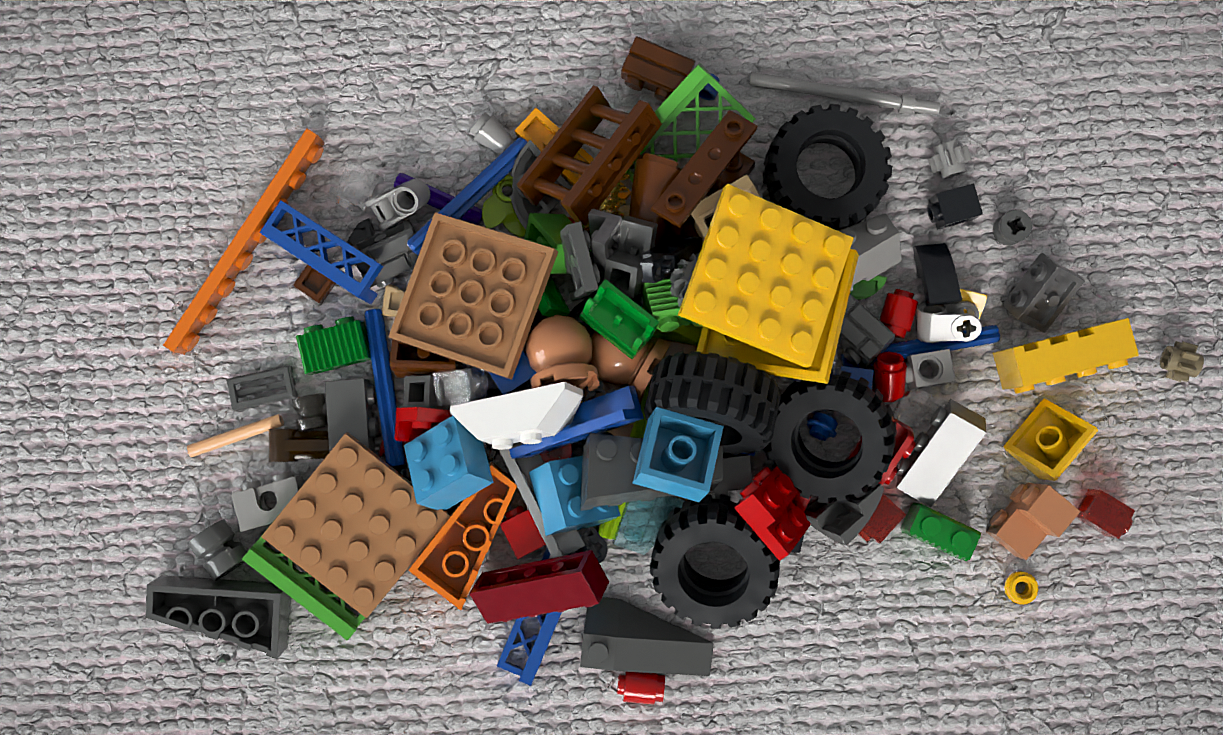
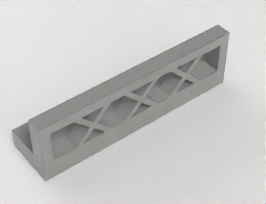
[499,442,585,558]

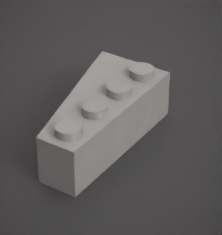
[838,213,902,292]

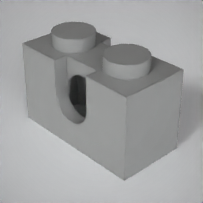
[231,471,304,532]

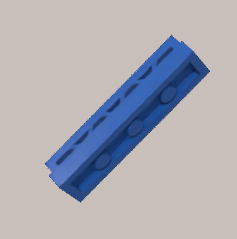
[260,200,384,305]
[509,386,644,459]
[497,547,570,686]

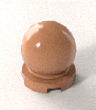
[526,315,599,391]
[589,330,671,400]

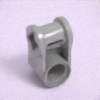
[364,179,430,231]
[916,301,982,343]

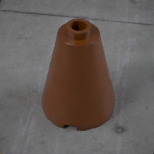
[629,153,681,246]

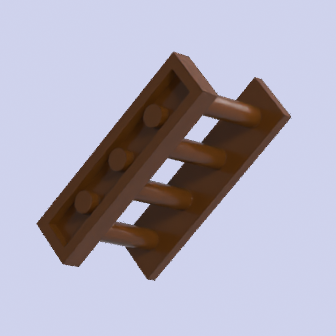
[516,85,662,227]
[651,110,757,242]

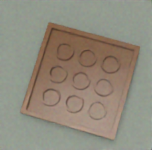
[388,212,558,380]
[261,432,451,618]

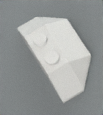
[450,382,583,450]

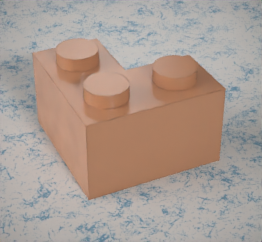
[986,483,1081,560]

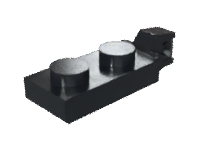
[640,236,703,283]

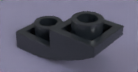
[913,243,962,306]

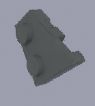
[560,222,600,302]

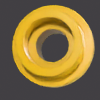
[1004,571,1038,605]

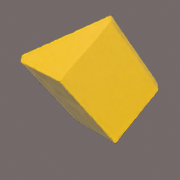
[1003,398,1098,481]

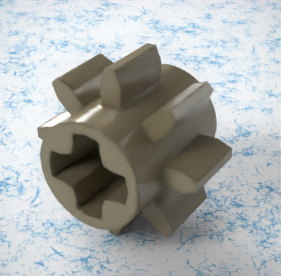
[1160,341,1204,382]

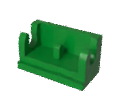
[579,279,659,359]

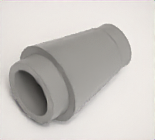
[469,113,514,155]

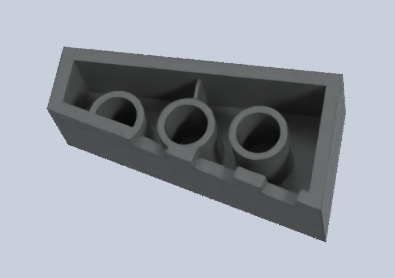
[580,433,723,511]
[145,575,290,659]

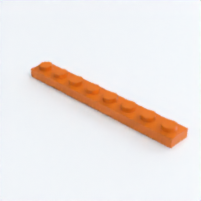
[163,128,325,355]

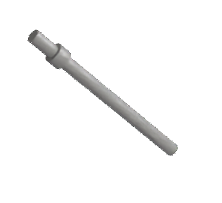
[749,72,940,115]

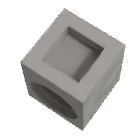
[904,349,956,390]

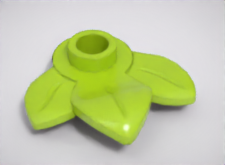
[482,175,526,237]

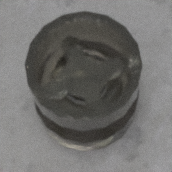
[292,393,328,432]

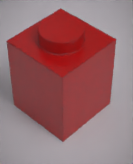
[500,505,546,560]

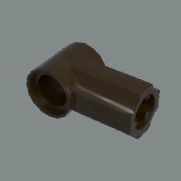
[269,429,330,462]

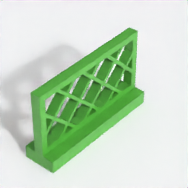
[624,63,756,182]
[242,506,365,641]

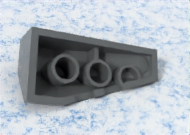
[580,597,714,676]

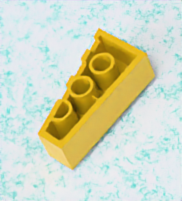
[993,318,1139,394]

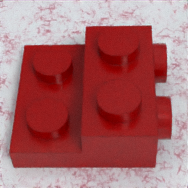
[734,466,811,561]

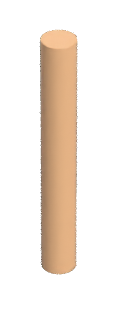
[187,414,284,457]

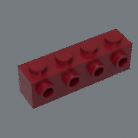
[469,550,609,624]

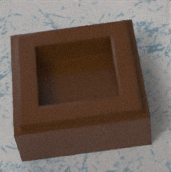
[293,264,336,305]

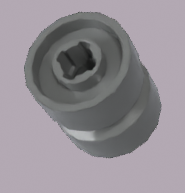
[188,519,247,582]

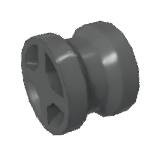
[993,210,1033,246]

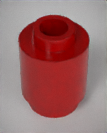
[879,289,919,339]
[872,352,907,402]
[617,672,665,705]

